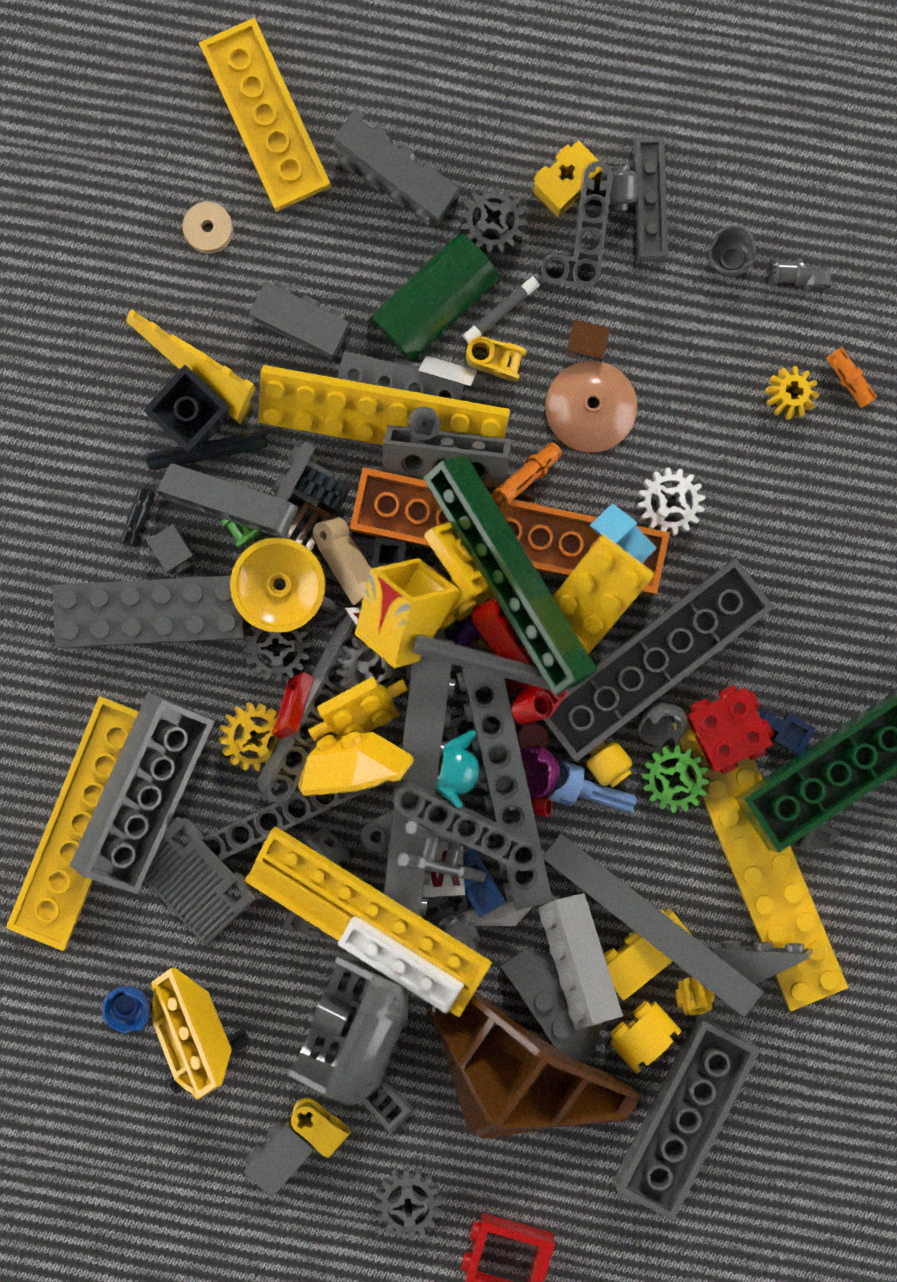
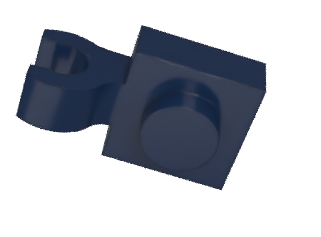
[759,710,816,755]

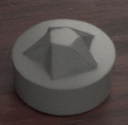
[408,407,441,440]

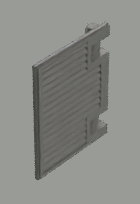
[143,817,256,946]

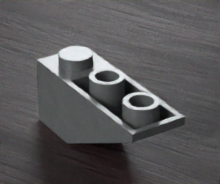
[713,940,813,985]

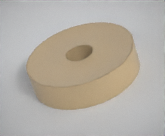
[183,202,233,254]

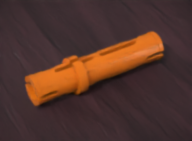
[492,443,562,507]

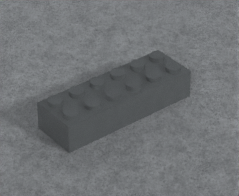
[52,576,248,648]
[70,692,215,894]
[613,1014,760,1221]

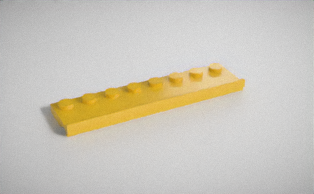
[245,827,492,1017]

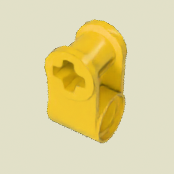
[465,337,527,381]
[291,1097,350,1158]

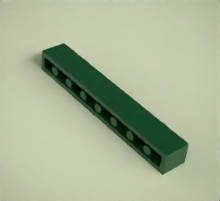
[423,455,598,695]

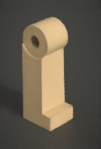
[313,517,371,606]

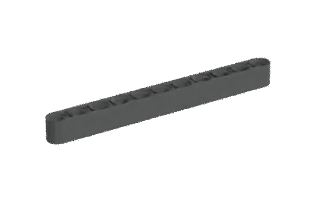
[202,713,498,860]

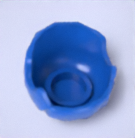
[102,986,150,1034]

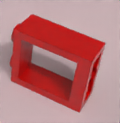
[460,1212,555,1282]

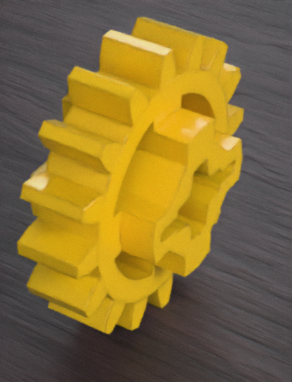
[218,702,279,771]

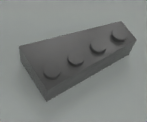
[334,107,459,227]

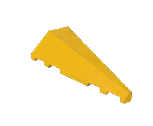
[126,309,257,425]

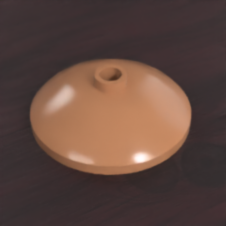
[545,361,637,453]

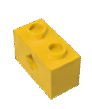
[533,140,602,218]

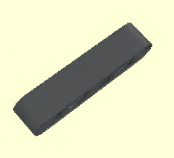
[156,464,298,538]
[393,781,539,871]

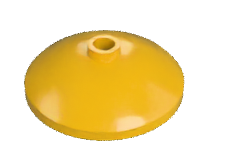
[230,538,325,632]

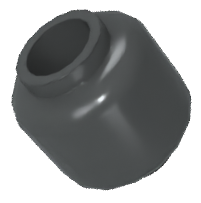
[598,166,638,211]

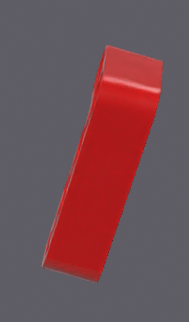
[472,598,568,725]

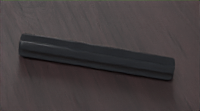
[146,431,268,470]

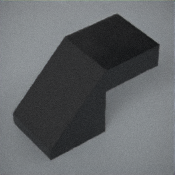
[351,536,407,569]

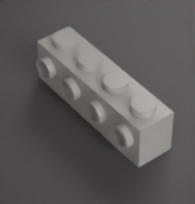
[538,893,623,1031]

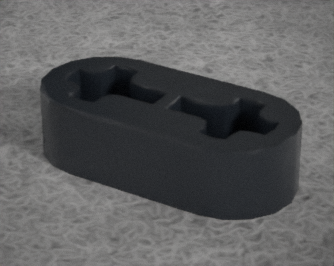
[423,894,468,926]

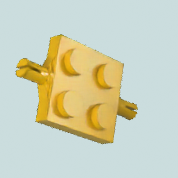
[308,677,409,741]

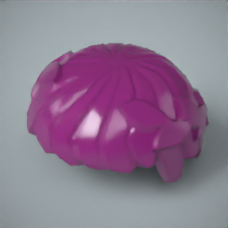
[520,746,560,797]

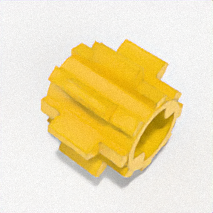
[675,977,715,1016]

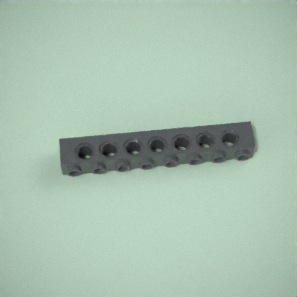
[456,655,553,911]

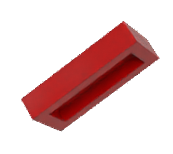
[272,672,314,739]

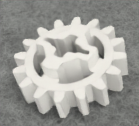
[637,468,705,536]

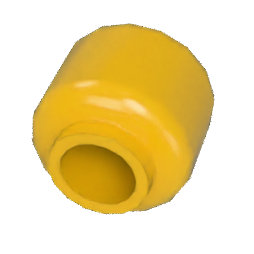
[586,741,632,788]

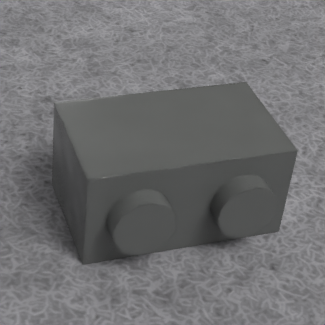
[244,1117,315,1198]

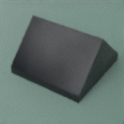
[143,364,230,453]

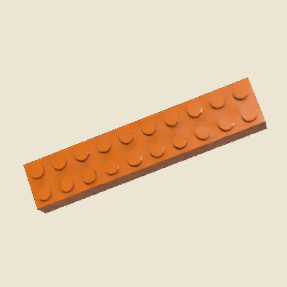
[350,467,670,596]

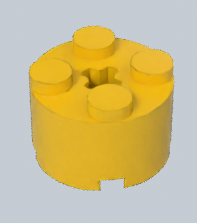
[609,1000,682,1073]

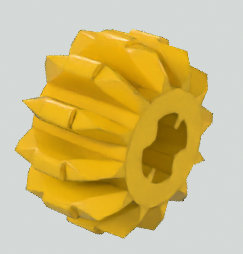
[765,366,819,420]

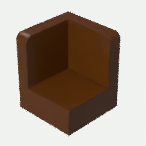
[565,320,610,359]

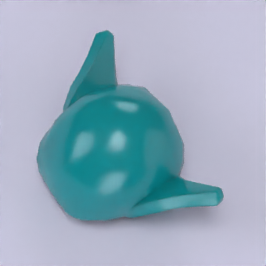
[436,730,479,809]

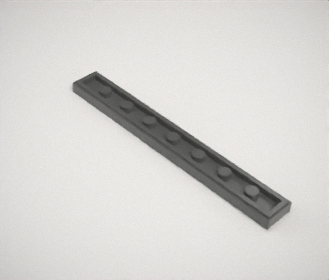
[543,834,763,1017]

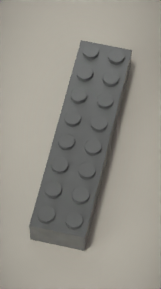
[542,558,775,762]

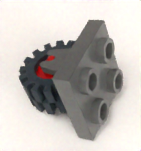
[272,441,350,512]

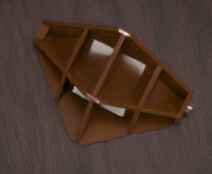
[427,990,641,1139]

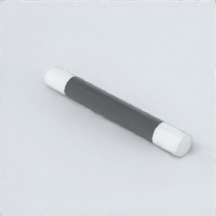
[462,276,540,344]

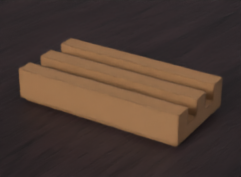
[286,502,333,552]

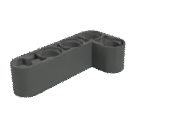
[541,161,612,287]

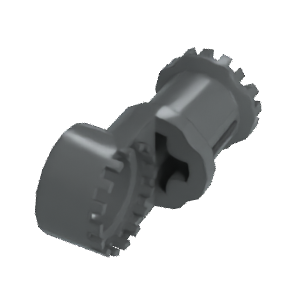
[768,258,831,291]

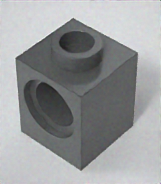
[147,524,197,575]

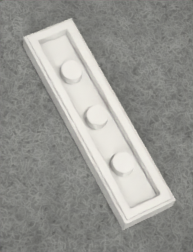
[337,916,464,1014]

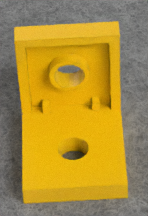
[424,522,494,630]

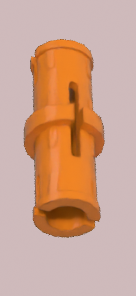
[825,347,878,408]

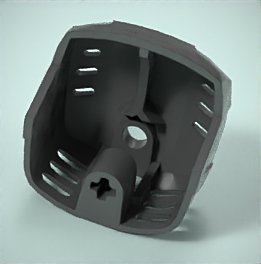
[288,956,409,1105]

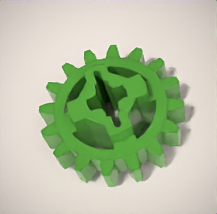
[642,744,711,813]

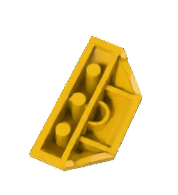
[298,732,414,796]
[151,968,232,1099]

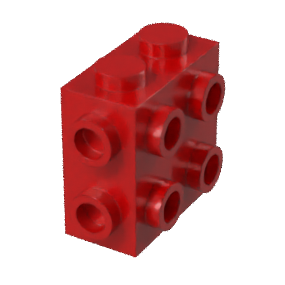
[686,685,773,774]

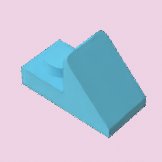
[589,503,657,563]

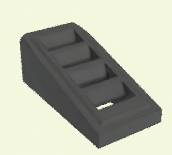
[361,1078,415,1133]

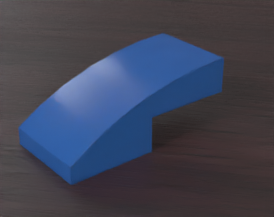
[463,848,507,918]

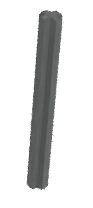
[413,635,552,691]

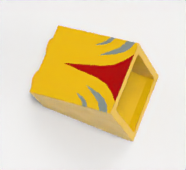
[355,558,460,668]

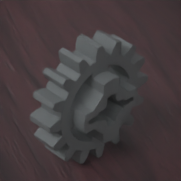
[460,186,527,256]
[243,625,312,681]
[336,637,403,690]
[375,1167,443,1240]

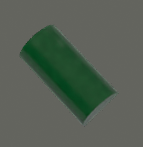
[369,233,500,361]

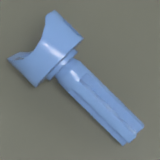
[548,759,637,813]

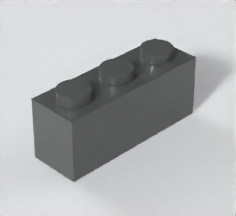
[249,281,351,361]

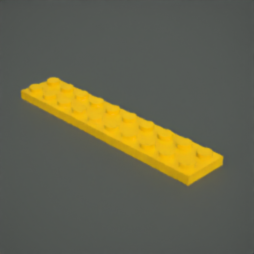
[673,723,848,1011]

